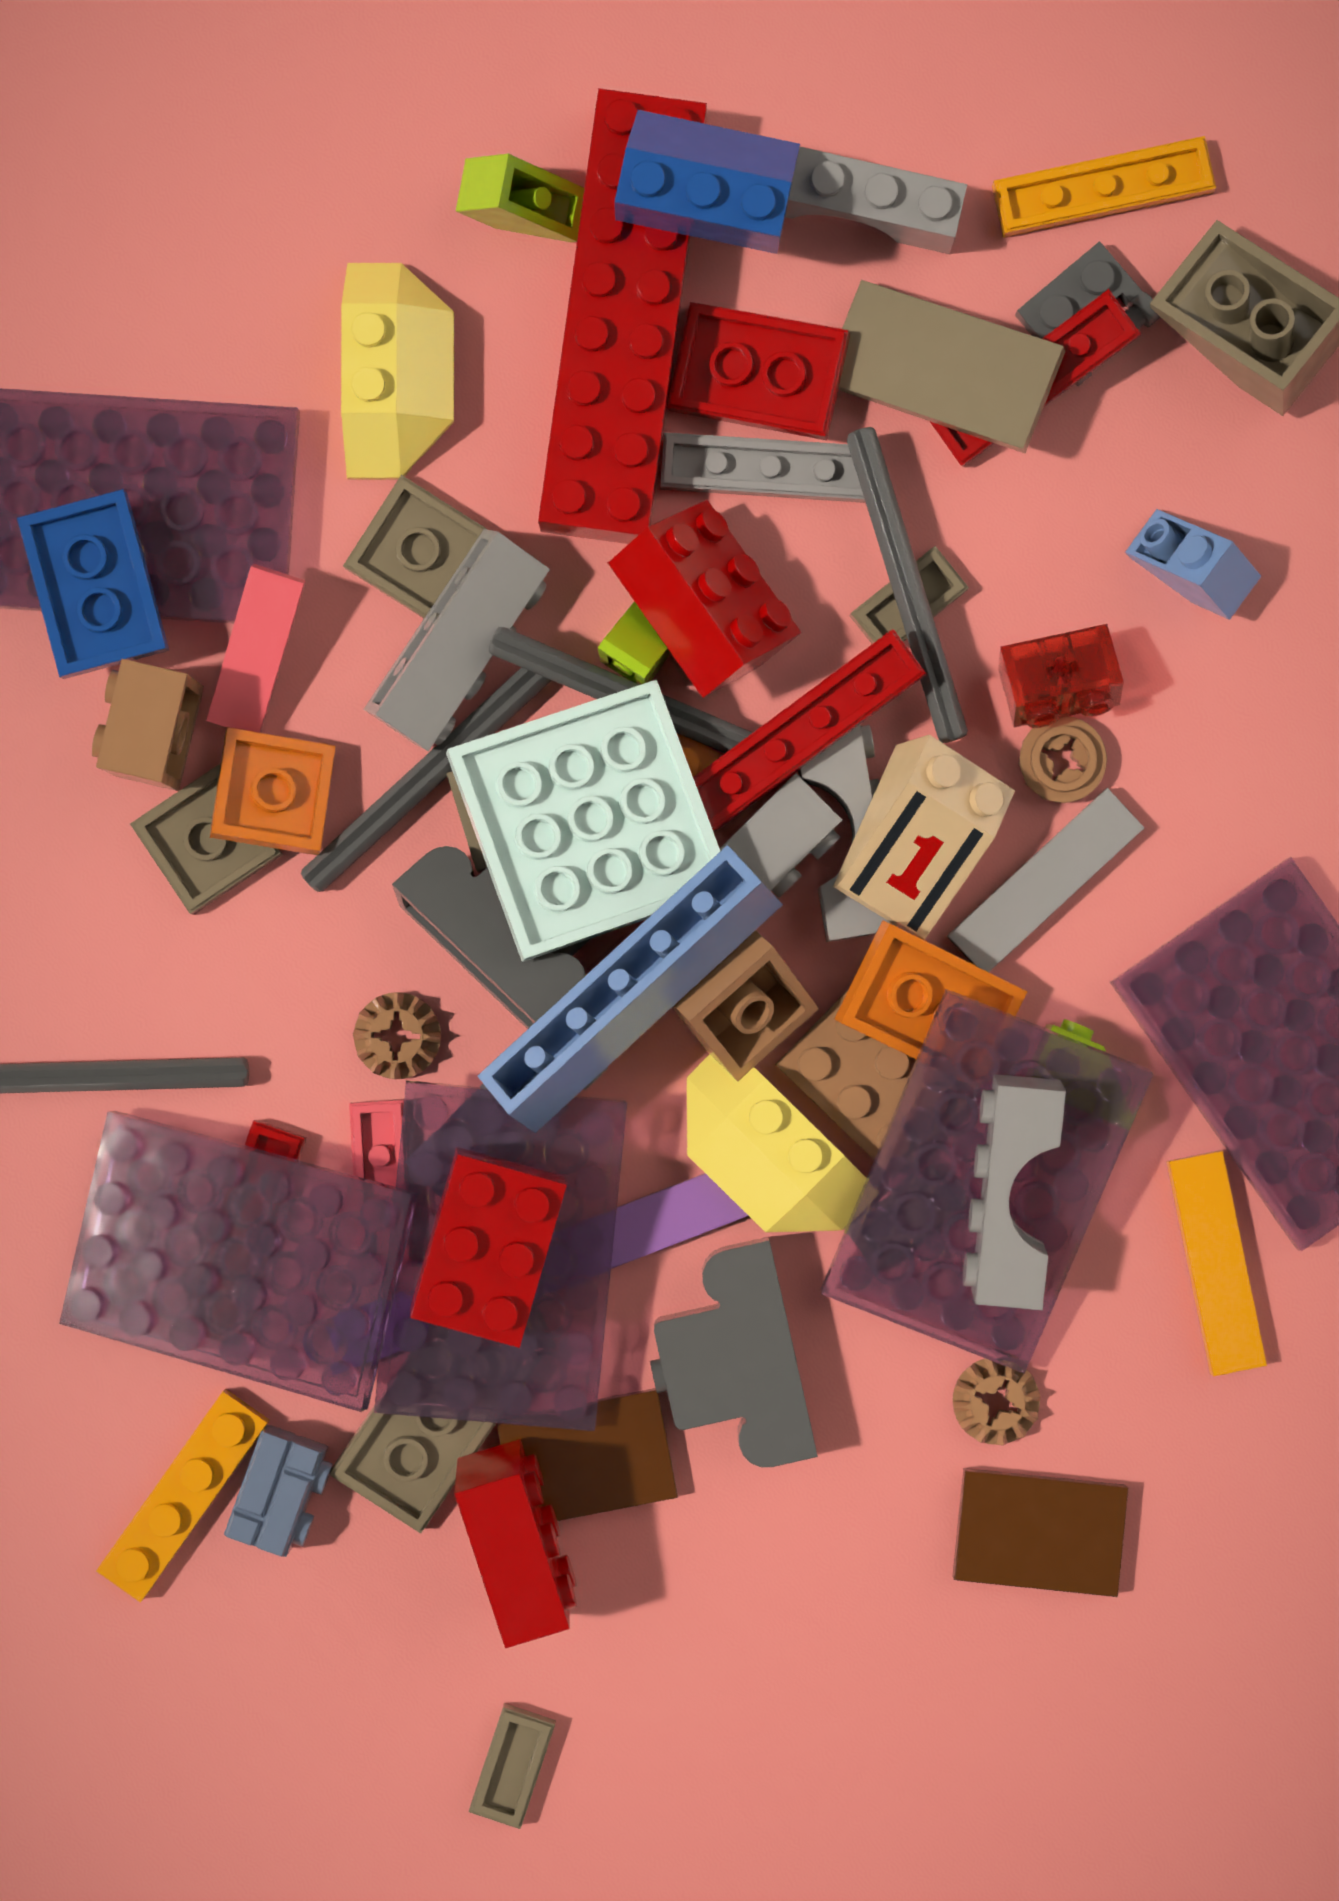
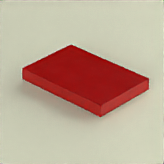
[667,302,850,441]

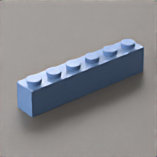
[477,845,783,1133]

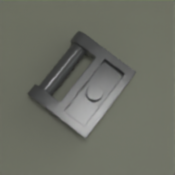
[1015,241,1161,386]

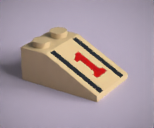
[833,734,1015,940]

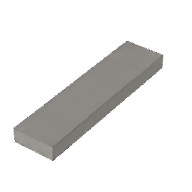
[660,432,866,503]
[947,788,1144,972]

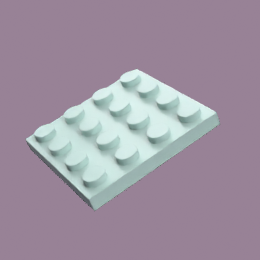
[446,679,720,962]

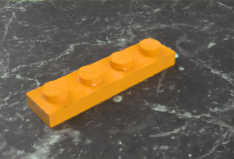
[96,1389,270,1603]

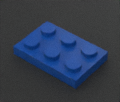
[17,489,169,679]

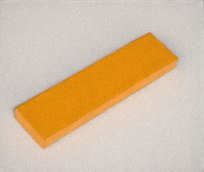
[992,136,1216,238]
[1166,1150,1267,1377]

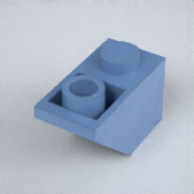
[1125,509,1261,620]

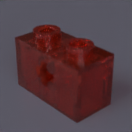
[998,624,1124,728]

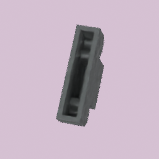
[392,846,592,1029]
[650,1237,818,1467]

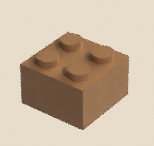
[92,659,204,791]
[672,930,819,1082]

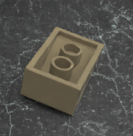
[1150,220,1339,416]

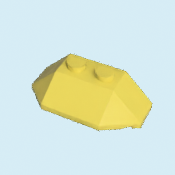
[341,263,454,480]
[687,1054,880,1232]

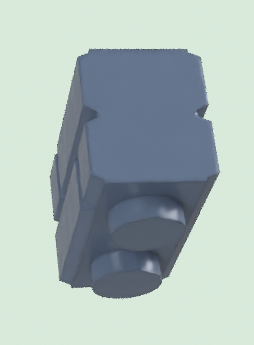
[224,1425,333,1557]

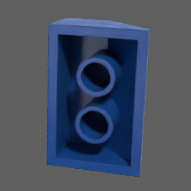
[614,110,800,254]

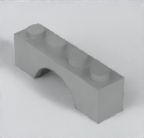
[785,147,967,254]
[798,725,893,942]
[963,1074,1066,1310]

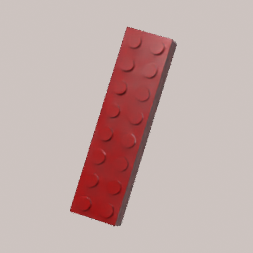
[538,88,707,544]

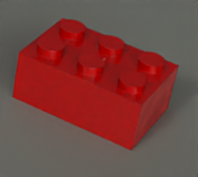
[607,499,802,698]
[410,1147,567,1348]
[454,1439,577,1649]

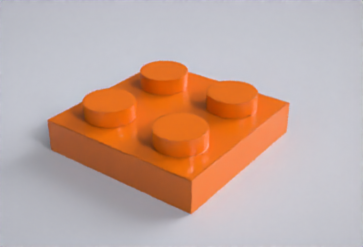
[209,727,336,855]

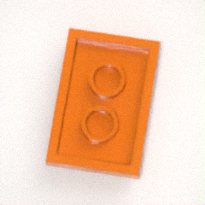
[834,920,1028,1090]

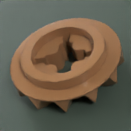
[1018,716,1107,804]
[353,992,441,1080]
[953,1357,1041,1446]

